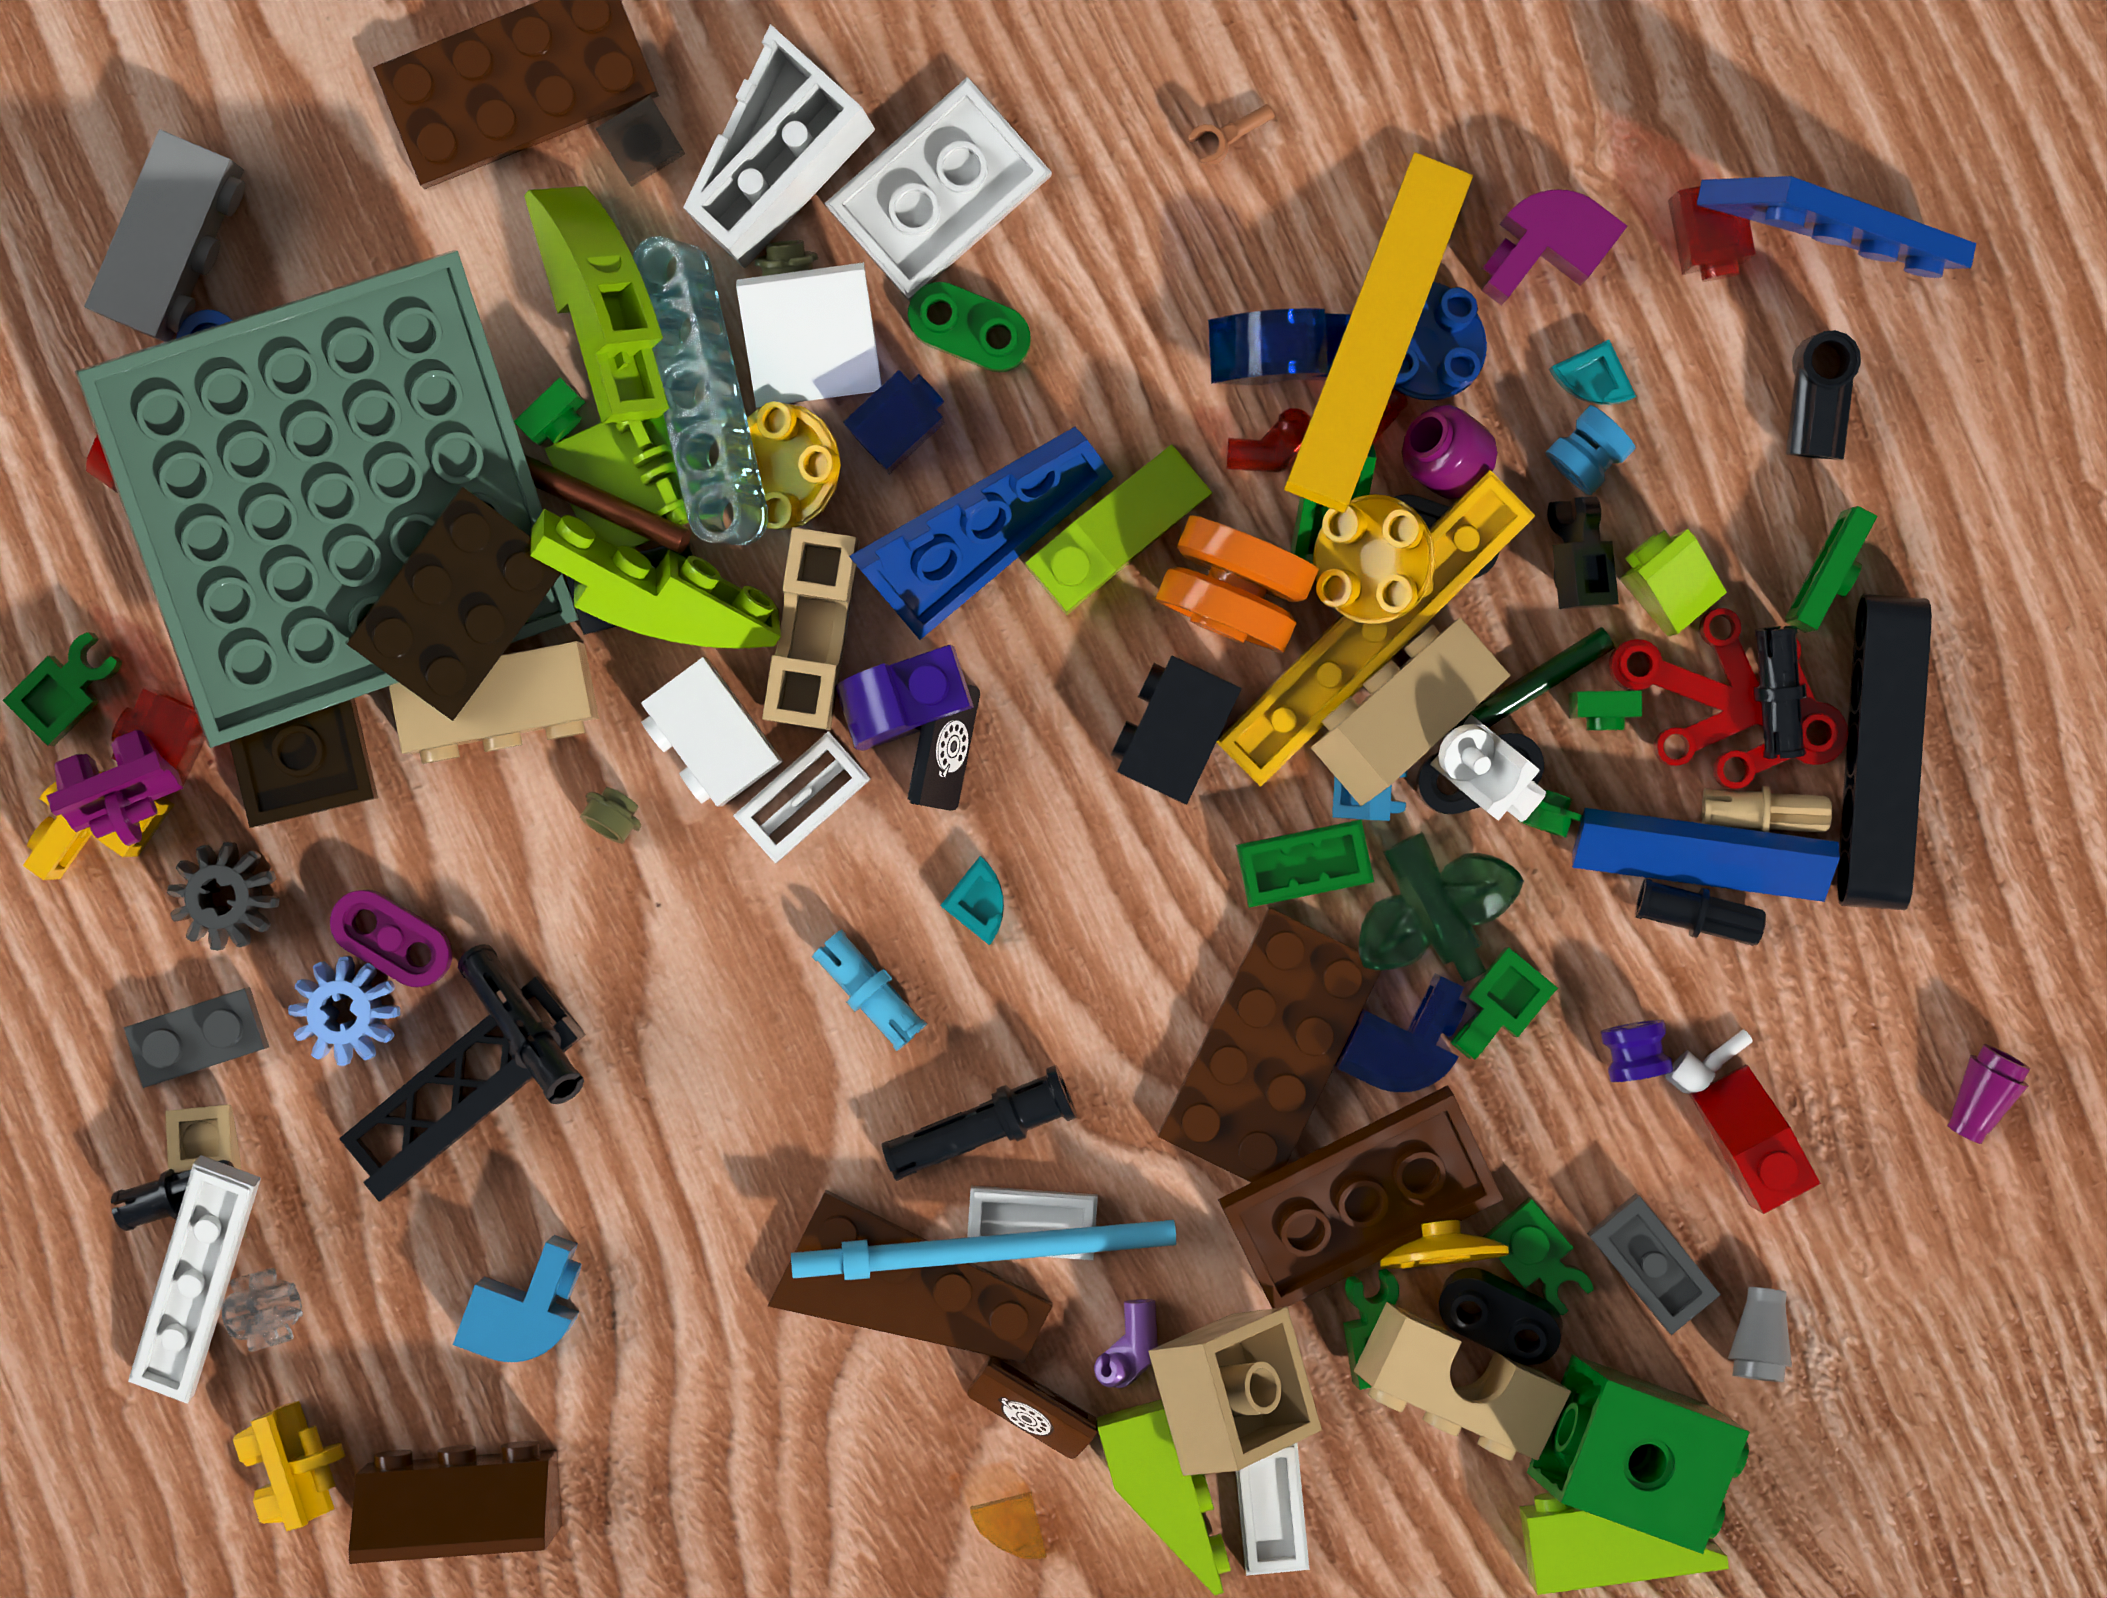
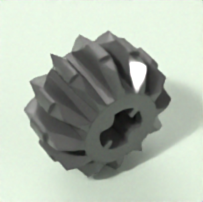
[167,842,280,951]

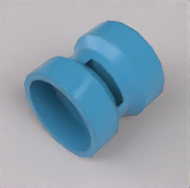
[1545,405,1636,495]

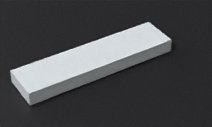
[128,1155,261,1404]

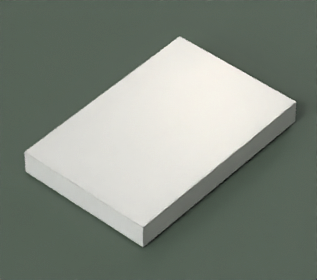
[824,77,1052,302]

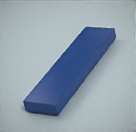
[1572,808,1840,902]

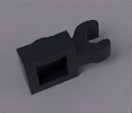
[1547,497,1619,609]

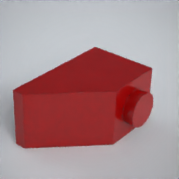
[1690,1064,1821,1214]

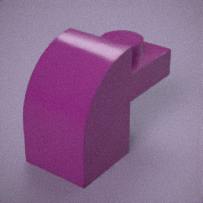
[1481,189,1628,306]

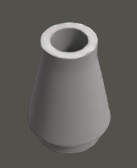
[1728,1287,1792,1382]

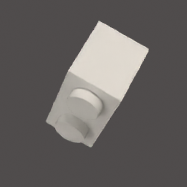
[641,657,784,807]

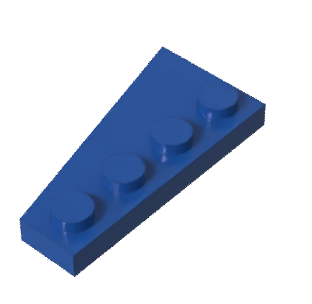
[1697,176,1977,278]
[849,427,1114,640]

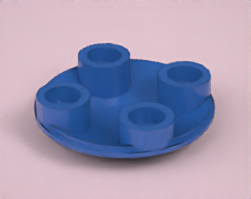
[1393,282,1487,400]

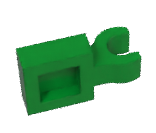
[1450,947,1558,1060]

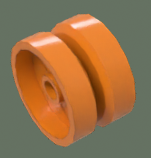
[1155,515,1319,653]

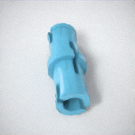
[812,929,927,1051]

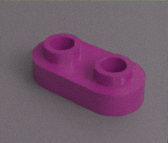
[330,890,452,987]

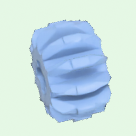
[288,956,401,1066]

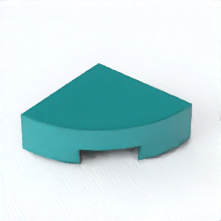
[1549,340,1636,405]
[940,856,1004,945]

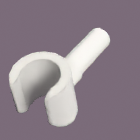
[1665,1029,1753,1094]

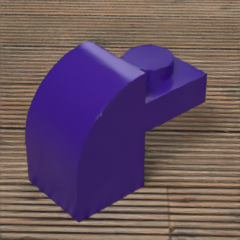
[835,645,974,751]

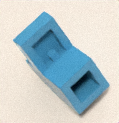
[453,1235,582,1362]

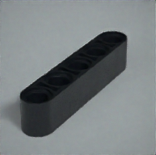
[1837,594,1932,910]

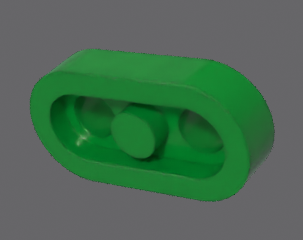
[908,282,1031,373]

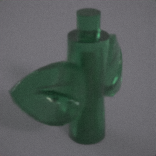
[1359,831,1524,982]

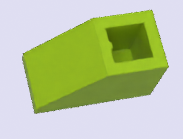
[1619,529,1727,637]

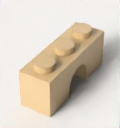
[762,527,860,731]
[1354,1302,1571,1461]

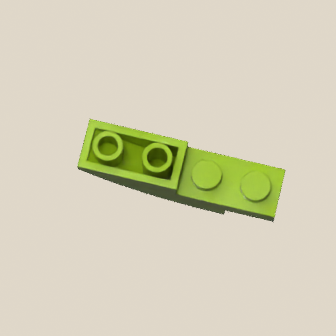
[524,186,669,424]
[530,509,781,649]

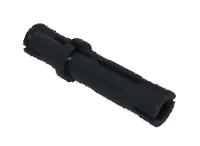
[457,944,584,1104]

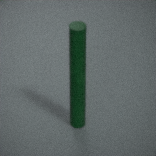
[1449,627,1615,732]

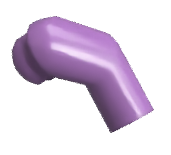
[1094,1299,1158,1388]

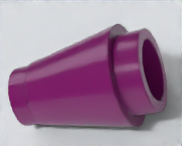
[1947,1044,2030,1144]

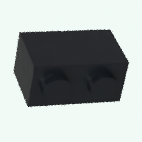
[1111,656,1242,805]

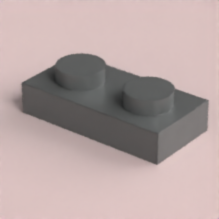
[124,987,269,1088]
[1587,1193,1721,1335]

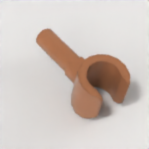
[1188,104,1275,165]

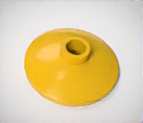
[1380,1220,1509,1269]

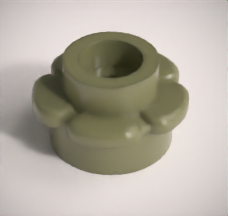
[755,240,818,276]
[580,787,641,844]

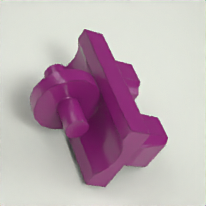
[46,730,183,846]

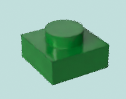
[514,377,586,446]
[1569,691,1642,731]

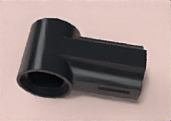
[1786,330,1861,460]

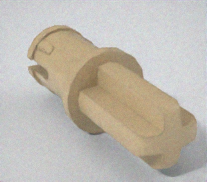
[1702,786,1832,832]

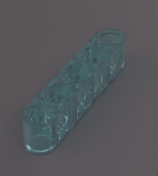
[633,236,768,546]

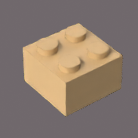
[1148,1307,1322,1476]

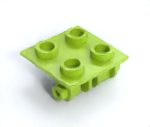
[545,411,714,548]

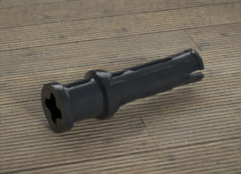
[881,1065,1077,1181]

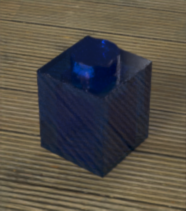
[843,370,945,475]

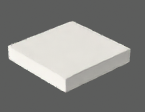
[736,262,882,408]

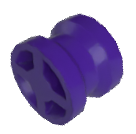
[1601,1020,1673,1082]

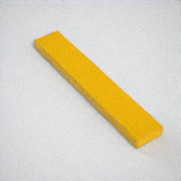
[1284,152,1473,514]
[1216,469,1535,787]

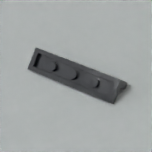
[339,976,586,1202]

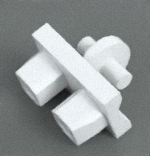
[1430,715,1546,822]

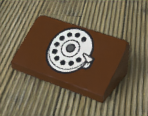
[967,1356,1098,1459]

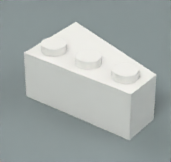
[683,24,875,269]

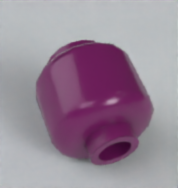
[1401,405,1498,499]

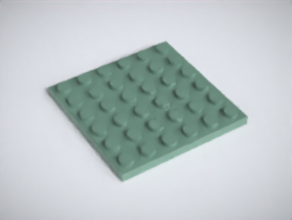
[75,250,578,748]

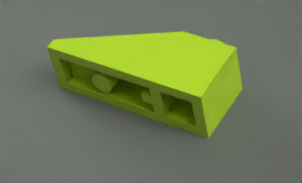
[1025,444,1213,616]
[1519,1492,1729,1595]

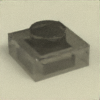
[595,95,685,187]

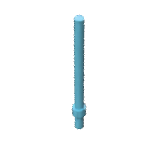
[791,1220,1176,1280]

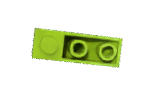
[1097,1399,1231,1596]

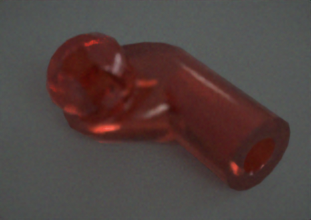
[1226,407,1311,472]

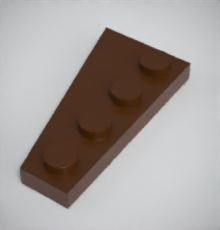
[768,1190,1053,1363]

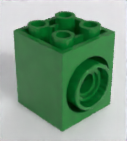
[1527,1354,1750,1554]

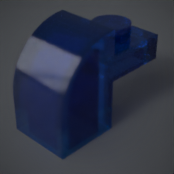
[1208,308,1351,385]
[1335,973,1467,1092]

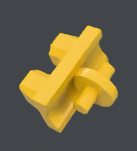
[233,1401,345,1531]

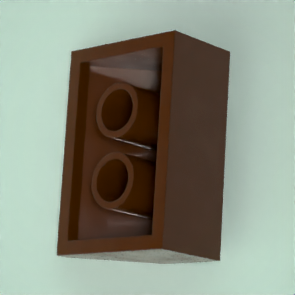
[349,1441,562,1564]

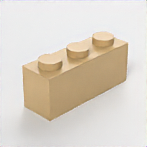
[1310,617,1511,806]
[389,641,599,764]

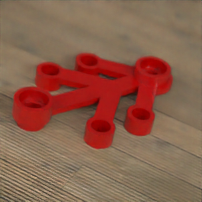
[1608,608,1848,789]

